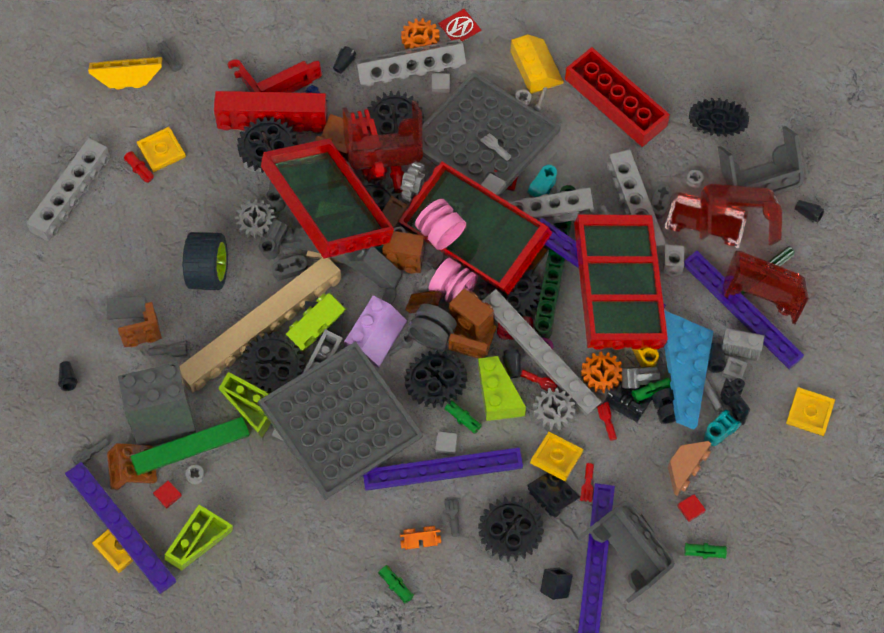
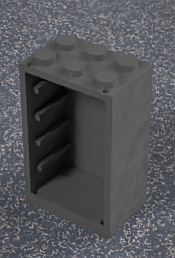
[118,362,196,446]

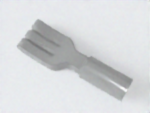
[480,133,511,161]

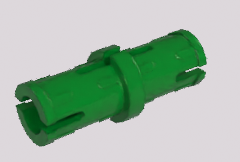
[632,377,671,402]
[444,400,482,434]
[684,543,727,559]
[378,565,414,604]

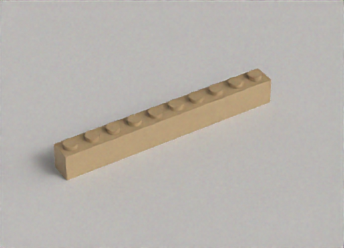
[179,257,341,393]

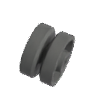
[407,304,457,350]

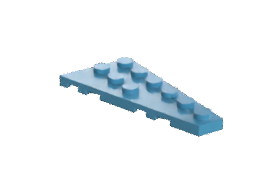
[664,310,714,430]

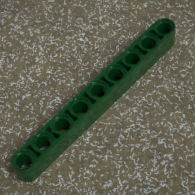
[535,185,576,339]

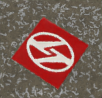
[438,9,482,42]

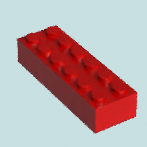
[565,47,670,147]
[214,91,328,132]

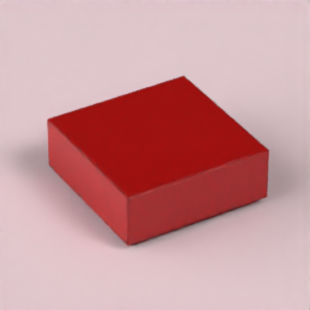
[153,480,182,509]
[677,494,706,522]

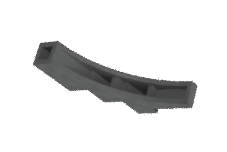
[281,225,401,288]

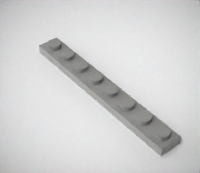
[482,290,601,416]

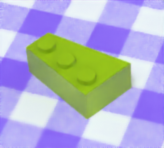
[286,293,347,351]
[478,356,526,421]
[218,372,271,438]
[165,505,233,571]

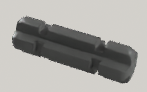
[157,41,181,72]

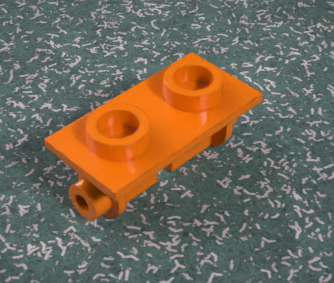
[399,526,441,550]

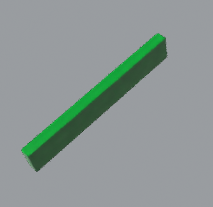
[130,417,250,476]

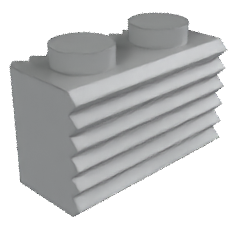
[721,328,764,361]

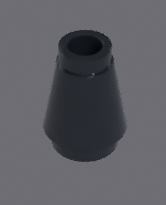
[333,46,356,74]
[795,200,824,223]
[708,343,726,373]
[502,349,521,379]
[58,361,78,391]

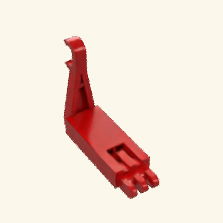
[228,59,322,93]
[350,109,387,183]

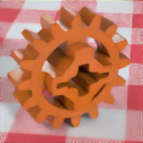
[401,18,440,49]
[581,351,622,393]

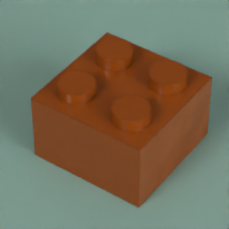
[383,231,425,274]
[449,288,494,340]

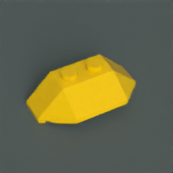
[88,57,162,90]

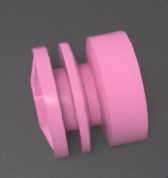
[415,199,466,250]
[429,258,478,303]

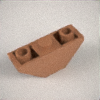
[668,441,712,496]

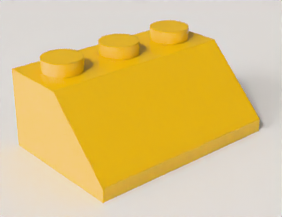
[510,34,564,94]

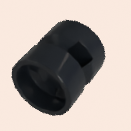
[651,388,676,424]

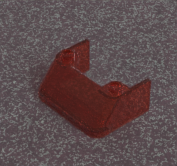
[343,101,423,170]
[699,184,782,245]
[665,192,748,249]
[723,251,809,324]

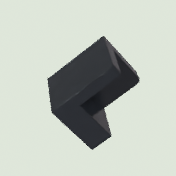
[540,567,573,600]

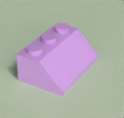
[344,296,407,368]

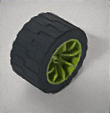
[182,232,228,290]

